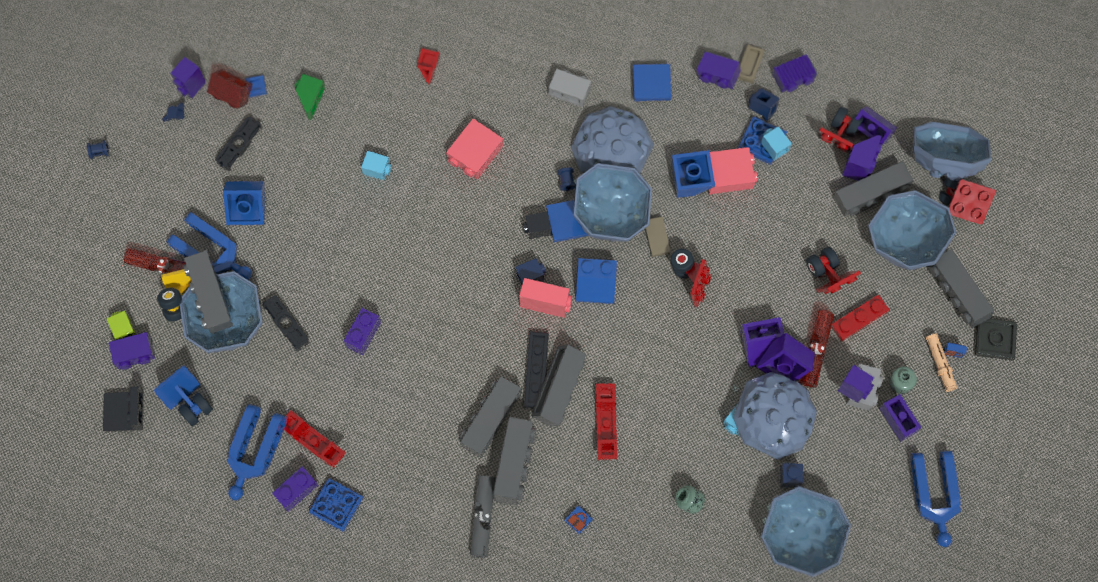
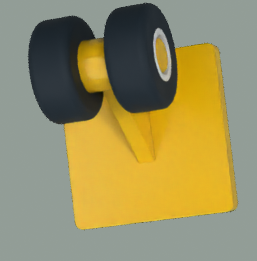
[157,269,192,322]

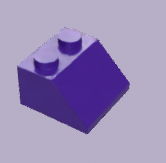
[757,333,815,386]

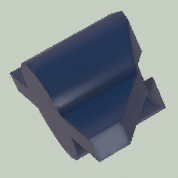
[162,103,185,122]

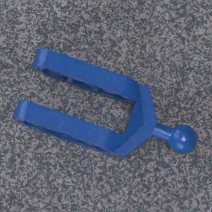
[166,212,252,280]
[227,404,287,501]
[910,450,961,547]

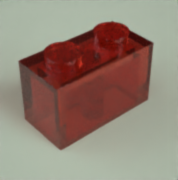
[207,68,253,109]

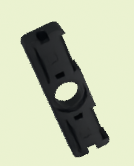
[215,116,262,171]
[262,296,310,352]

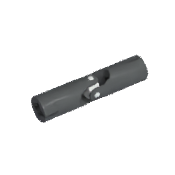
[470,476,496,558]

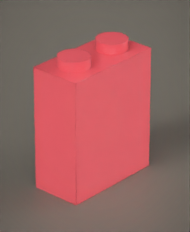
[446,119,504,179]
[708,147,758,194]
[519,278,572,318]

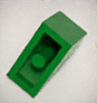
[295,74,326,120]

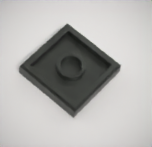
[975,319,1017,361]

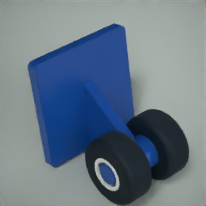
[153,366,213,427]

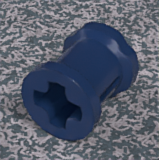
[87,140,110,159]
[557,167,576,191]

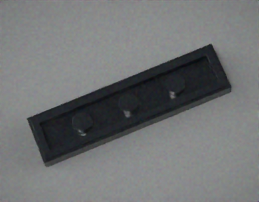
[524,331,549,409]

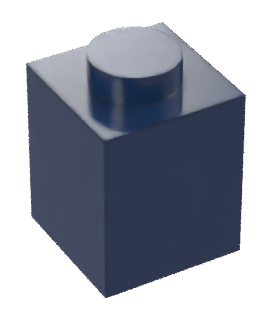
[515,258,546,285]
[780,463,803,488]

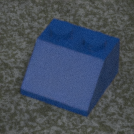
[671,150,715,198]
[223,181,266,225]
[576,258,617,304]

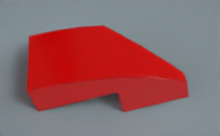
[417,48,440,84]

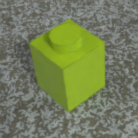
[107,311,137,340]

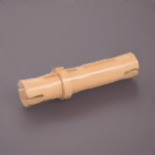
[926,333,958,392]

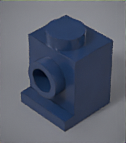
[748,88,780,121]

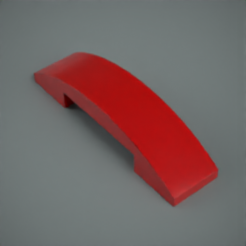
[596,383,618,460]
[284,411,346,468]

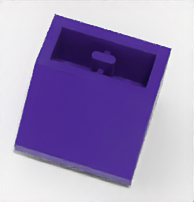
[842,135,882,181]
[740,317,784,367]

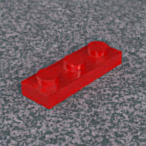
[831,295,890,341]

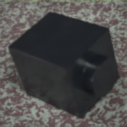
[523,211,551,239]

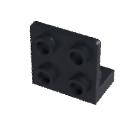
[103,386,144,432]

